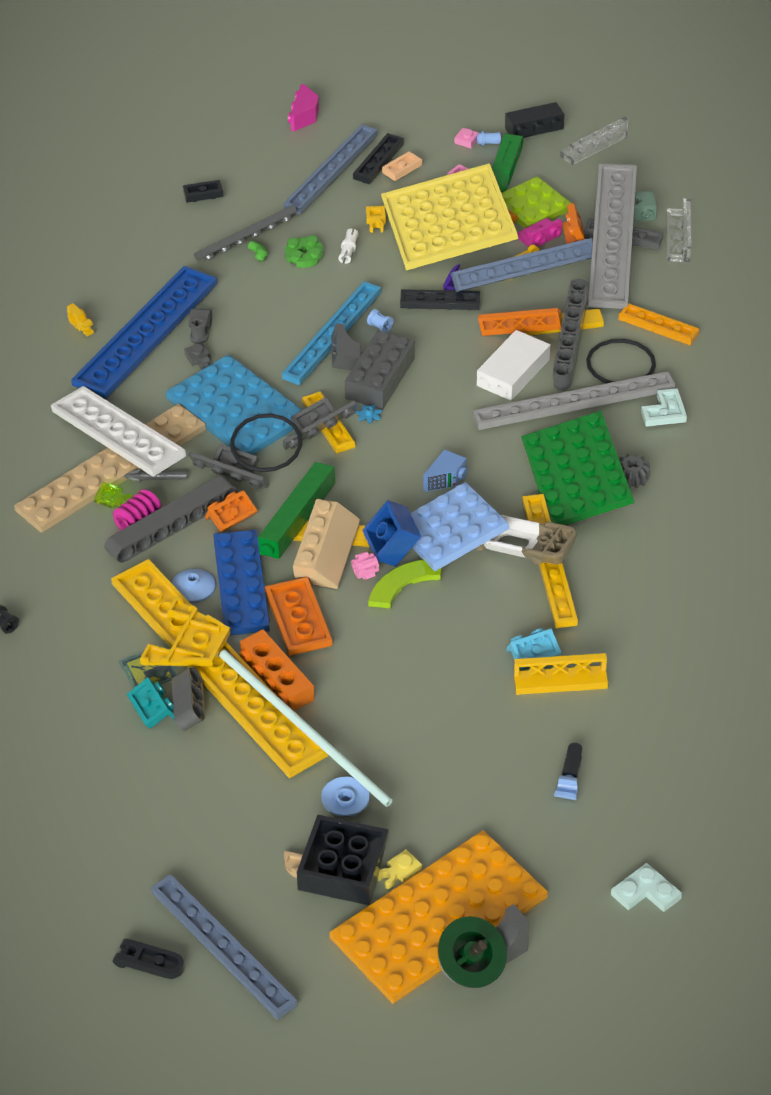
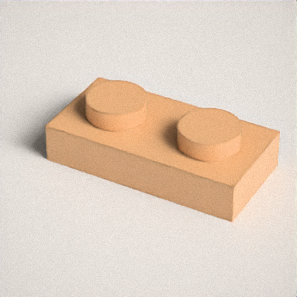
[382,151,422,181]

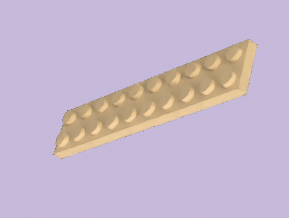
[14,404,206,533]

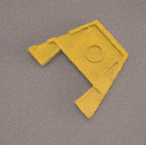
[140,596,230,666]

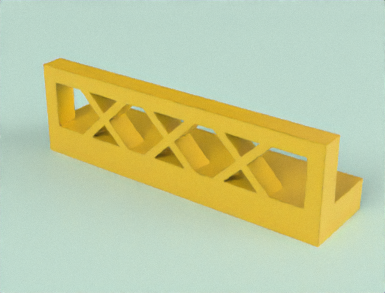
[513,653,608,695]

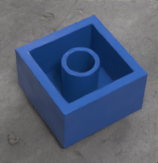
[362,500,421,567]

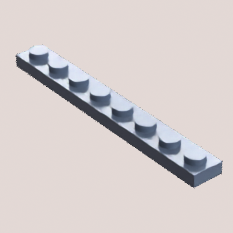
[284,124,378,214]
[451,238,593,292]
[151,874,297,1020]

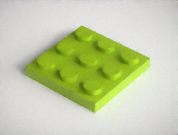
[502,176,571,229]

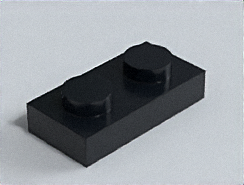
[183,180,223,203]

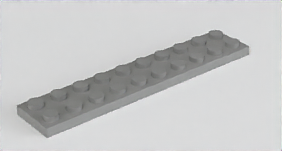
[588,164,637,309]

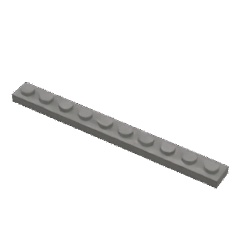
[472,371,675,430]

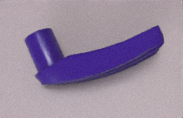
[443,264,462,291]

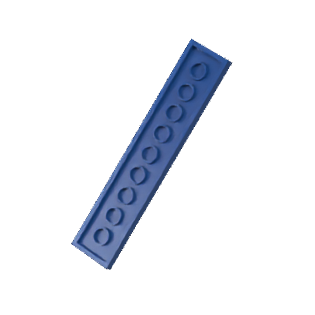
[71,266,217,399]

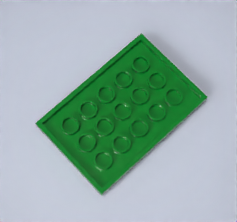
[521,410,634,525]

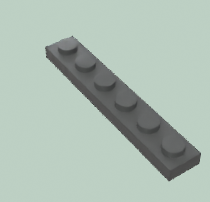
[194,205,297,261]

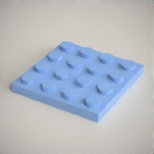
[411,482,510,571]

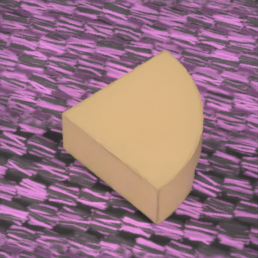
[284,851,303,878]

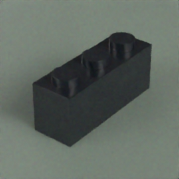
[505,102,565,138]

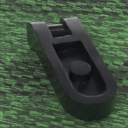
[113,938,184,979]

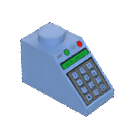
[423,449,468,492]

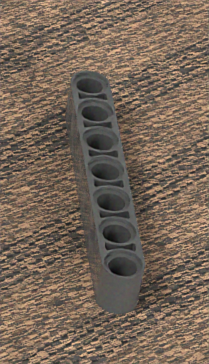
[553,279,588,390]
[104,476,238,563]

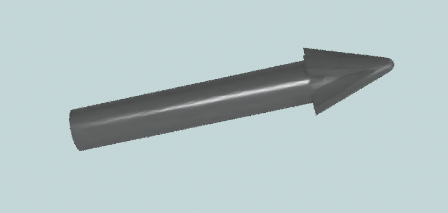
[124,469,187,483]

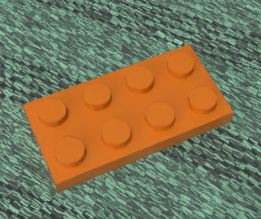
[265,577,333,656]

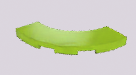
[368,560,443,609]

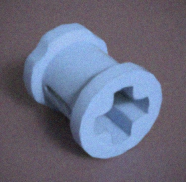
[367,309,394,333]

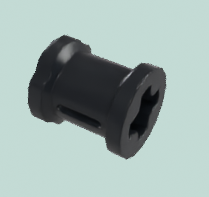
[0,605,19,634]

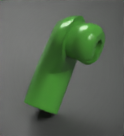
[248,240,268,262]

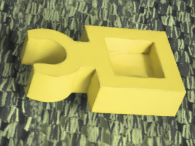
[377,849,422,889]

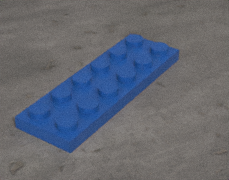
[213,530,270,635]

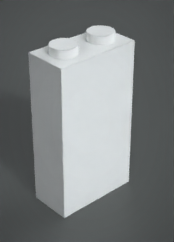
[477,330,551,401]

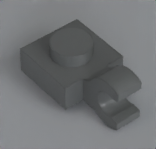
[184,343,211,370]

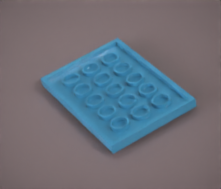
[166,354,302,455]

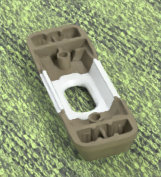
[475,515,576,565]

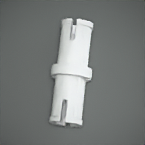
[339,228,359,264]

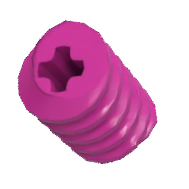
[113,489,161,530]

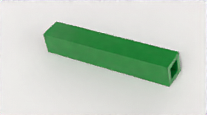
[258,462,335,559]

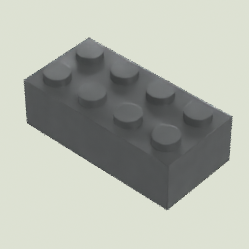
[345,330,415,409]

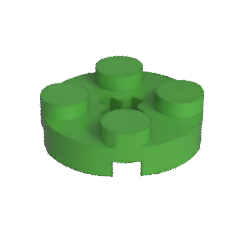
[285,236,324,268]

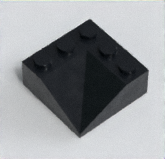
[297,814,389,905]

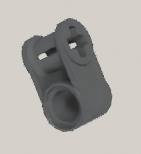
[189,309,212,344]

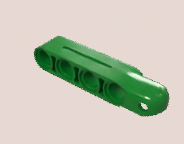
[492,133,524,193]

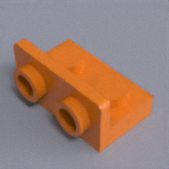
[562,203,585,244]
[205,490,258,533]

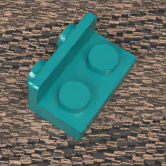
[126,677,174,729]

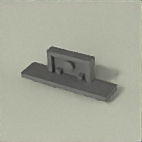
[283,397,357,450]
[188,444,269,488]

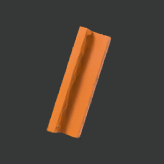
[478,308,562,336]

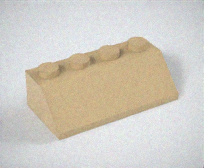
[293,499,360,589]

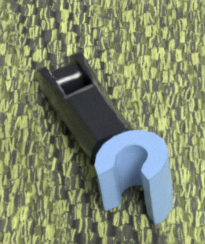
[554,743,582,800]

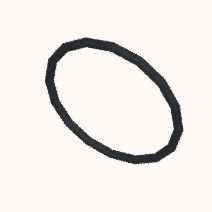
[586,339,656,384]
[230,413,302,472]

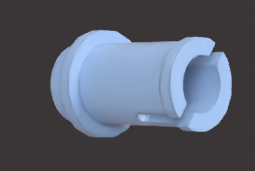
[477,131,501,146]

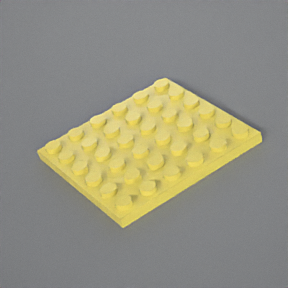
[381,163,518,270]

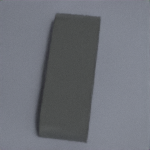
[171,667,205,731]

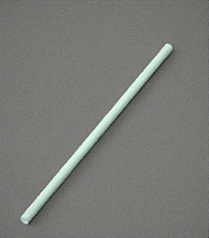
[219,650,393,807]

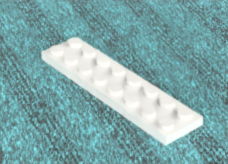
[51,386,186,477]

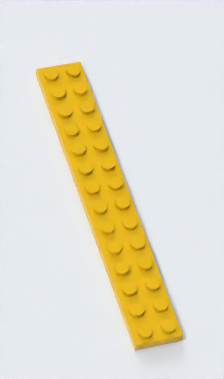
[111,559,328,779]

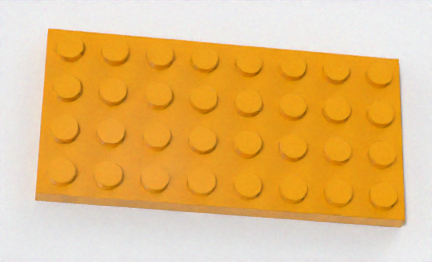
[329,830,548,1004]

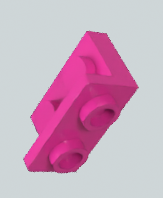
[517,218,562,247]

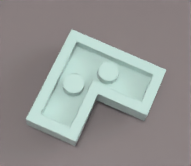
[641,388,687,427]
[611,863,682,912]

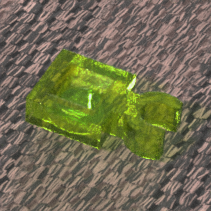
[94,482,133,509]

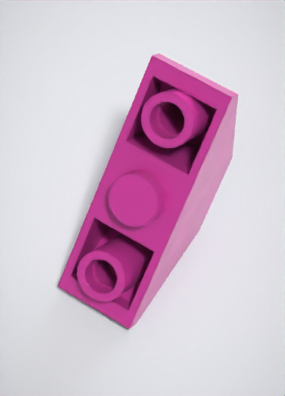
[288,84,319,131]

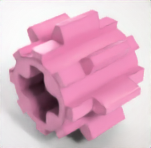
[351,552,379,580]

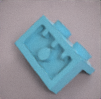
[506,628,562,670]

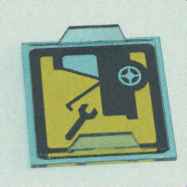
[119,646,177,688]

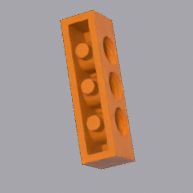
[239,629,314,711]

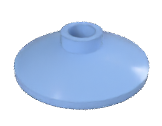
[172,569,215,603]
[321,777,369,817]

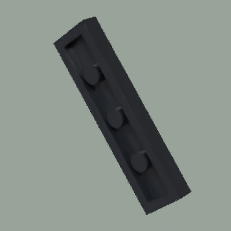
[353,133,404,184]
[400,289,480,310]

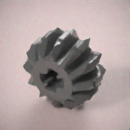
[619,454,651,489]

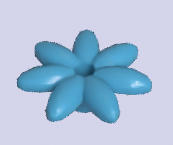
[355,404,382,424]

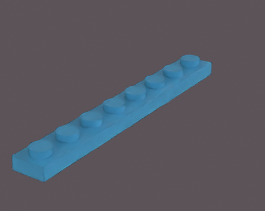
[282,281,381,386]

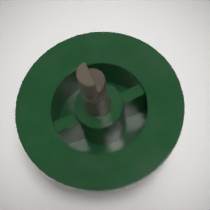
[438,916,507,988]

